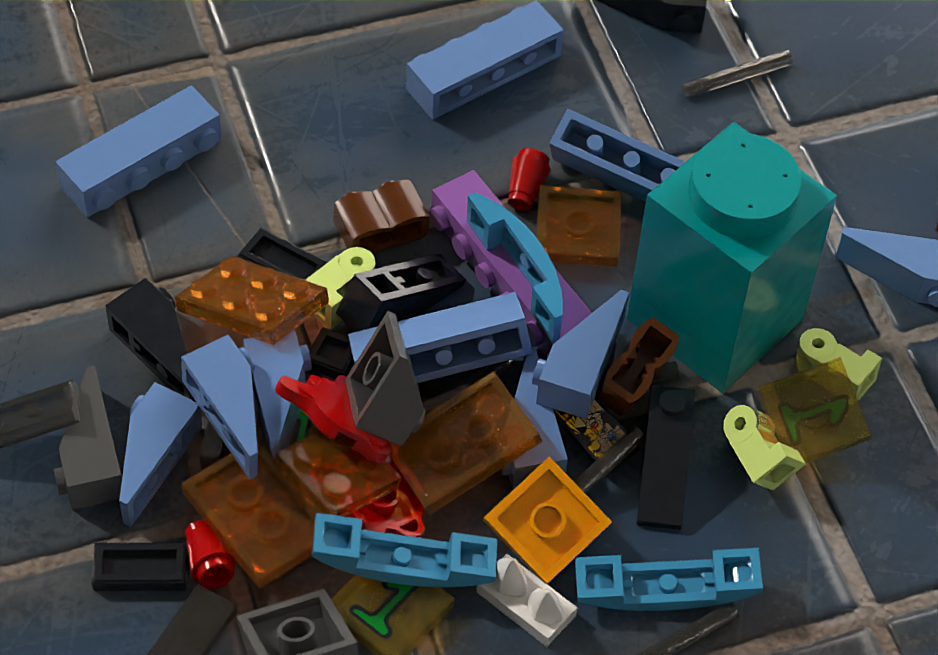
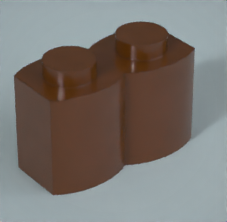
[333,180,430,255]
[596,318,679,416]

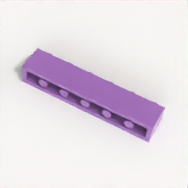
[429,170,617,371]

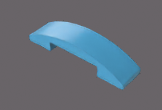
[466,192,563,343]
[312,513,497,587]
[575,548,763,611]

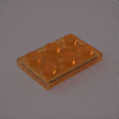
[175,256,329,345]
[389,371,543,516]
[181,439,319,589]

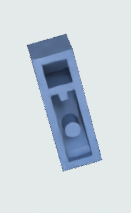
[836,227,938,307]
[532,290,629,419]
[243,329,312,468]
[181,335,258,480]
[497,350,568,490]
[119,382,203,527]

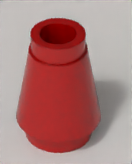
[507,148,551,211]
[185,520,235,589]

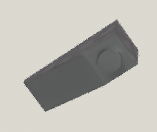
[54,365,122,510]

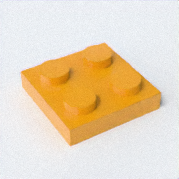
[483,456,612,584]

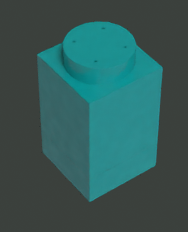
[627,122,837,394]

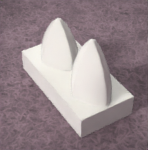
[477,554,577,647]

